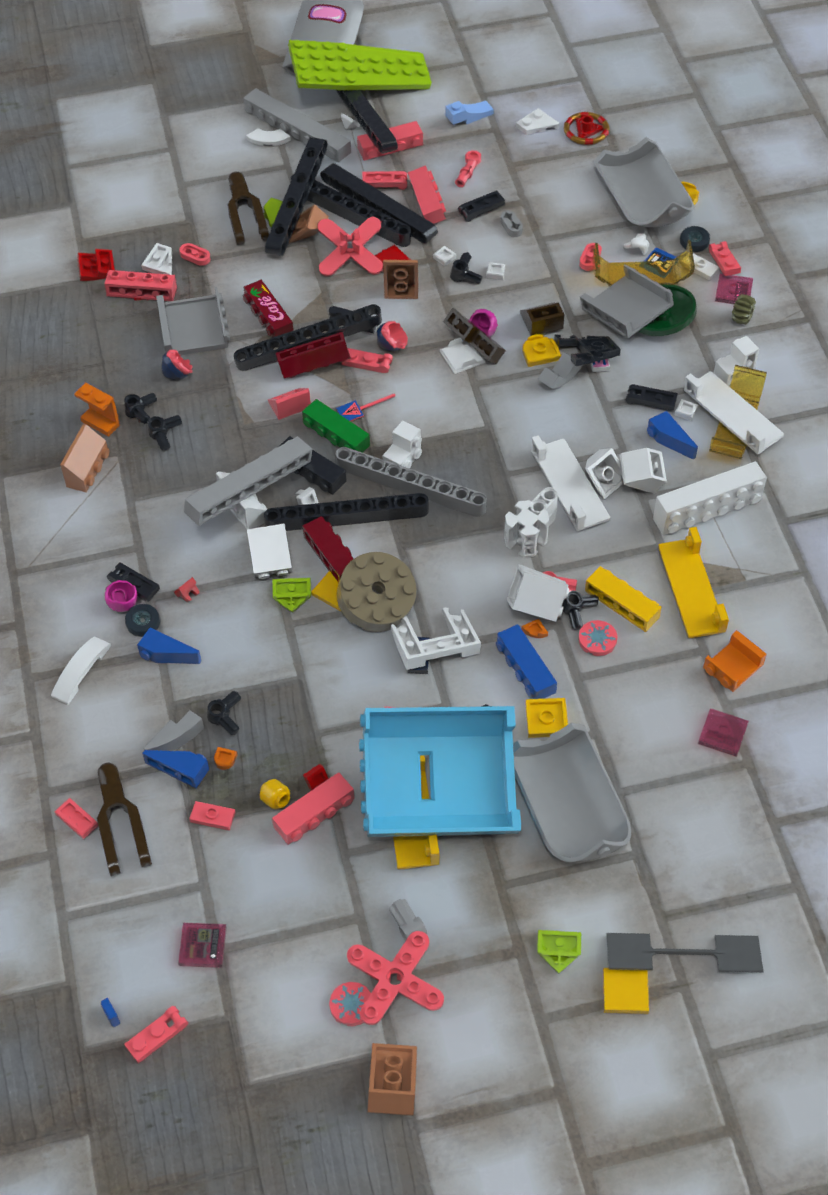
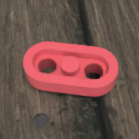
[180,243,211,266]
[579,243,602,271]

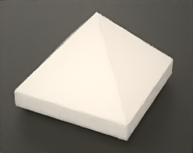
[341,114,360,130]

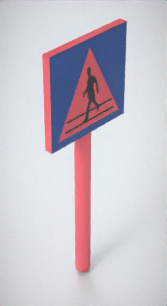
[336,394,396,421]

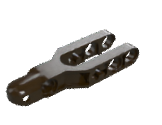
[227,171,269,245]
[97,762,152,876]

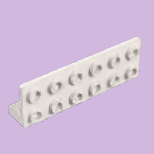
[684,371,784,454]
[531,435,610,531]

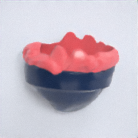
[377,321,408,351]
[161,350,192,379]

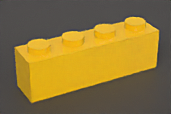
[585,566,662,632]

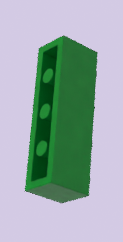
[302,399,370,453]

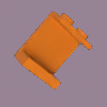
[74,383,120,437]
[703,630,767,692]

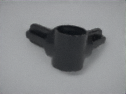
[450,252,483,284]
[124,393,157,424]
[148,415,182,451]
[562,591,599,630]
[207,691,241,735]

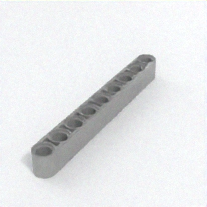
[335,447,487,517]

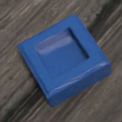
[100,997,121,1027]

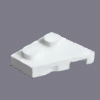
[516,108,559,135]
[141,243,172,275]

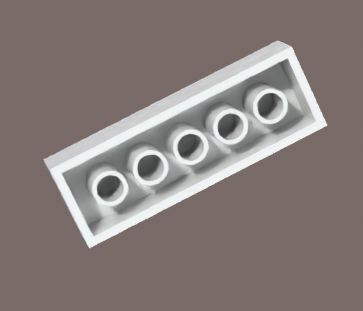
[653,461,767,535]

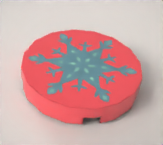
[578,620,618,656]
[329,982,371,1027]

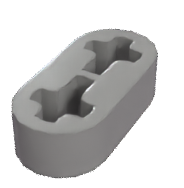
[501,210,523,237]

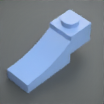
[445,100,494,125]

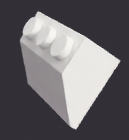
[216,471,267,529]

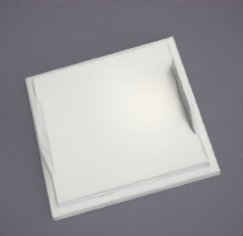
[439,338,486,374]

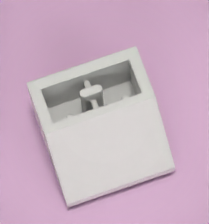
[619,448,667,493]

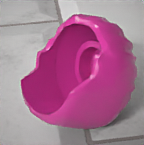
[469,309,498,337]
[104,580,137,612]

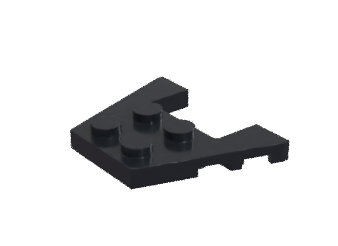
[554,335,621,366]

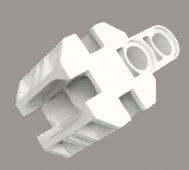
[504,487,558,558]

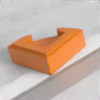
[522,618,548,638]

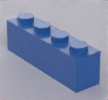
[496,624,557,699]

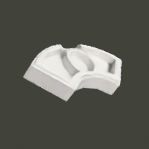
[246,128,291,146]

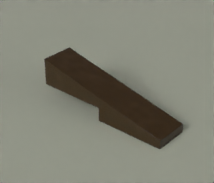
[443,308,506,364]

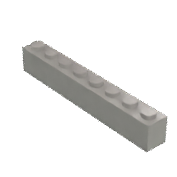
[243,88,351,163]
[184,436,312,526]

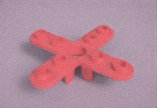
[318,217,383,276]
[347,931,444,1025]

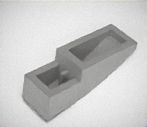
[144,710,204,751]

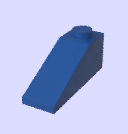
[647,411,698,459]
[137,628,201,664]
[142,750,209,788]

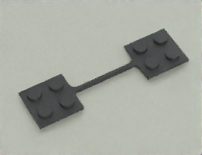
[606,933,764,973]

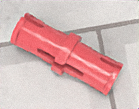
[455,159,477,187]

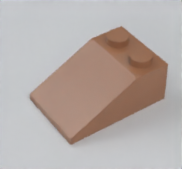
[383,260,419,299]
[367,1043,417,1115]

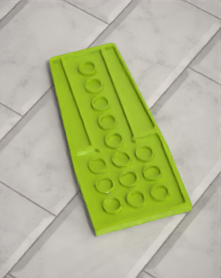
[288,40,432,90]

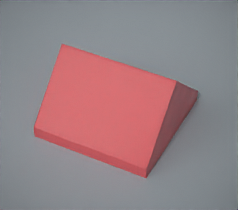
[268,388,311,420]

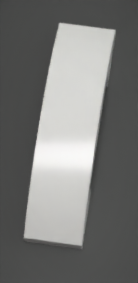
[51,636,111,705]

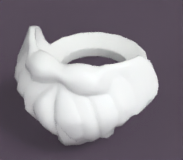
[623,234,649,255]

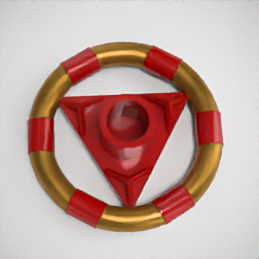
[564,112,609,145]

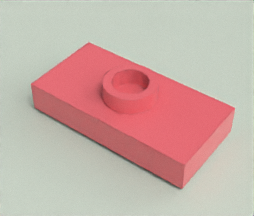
[54,798,98,839]
[189,801,236,831]

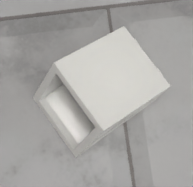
[247,524,292,579]
[507,564,569,622]

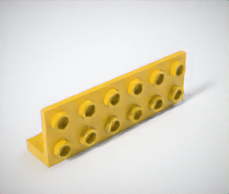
[658,527,729,638]
[393,755,440,870]

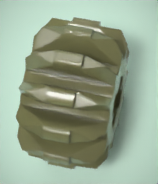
[731,294,756,325]

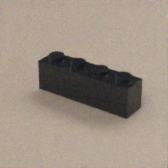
[277,436,347,495]

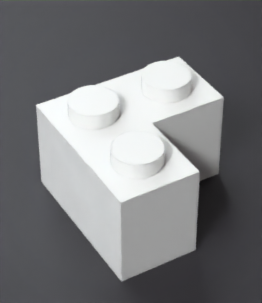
[714,336,759,385]
[383,420,422,469]

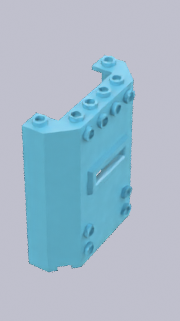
[359,706,521,837]

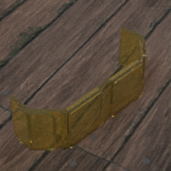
[592,240,695,287]
[709,365,767,459]

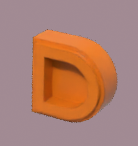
[214,747,238,770]

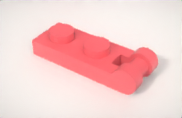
[362,171,407,190]
[709,241,741,276]
[342,348,393,373]
[124,1006,188,1064]

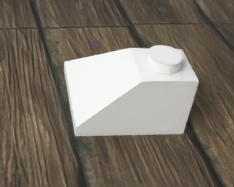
[585,448,624,499]

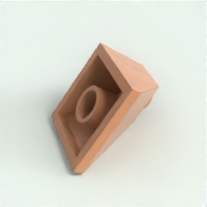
[289,204,329,243]

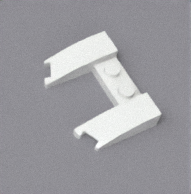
[391,607,481,670]

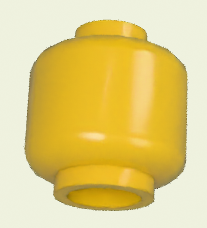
[260,779,290,810]

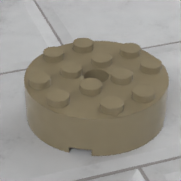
[337,552,416,632]

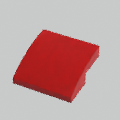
[77,249,115,281]

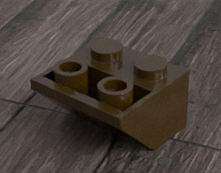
[520,303,565,336]

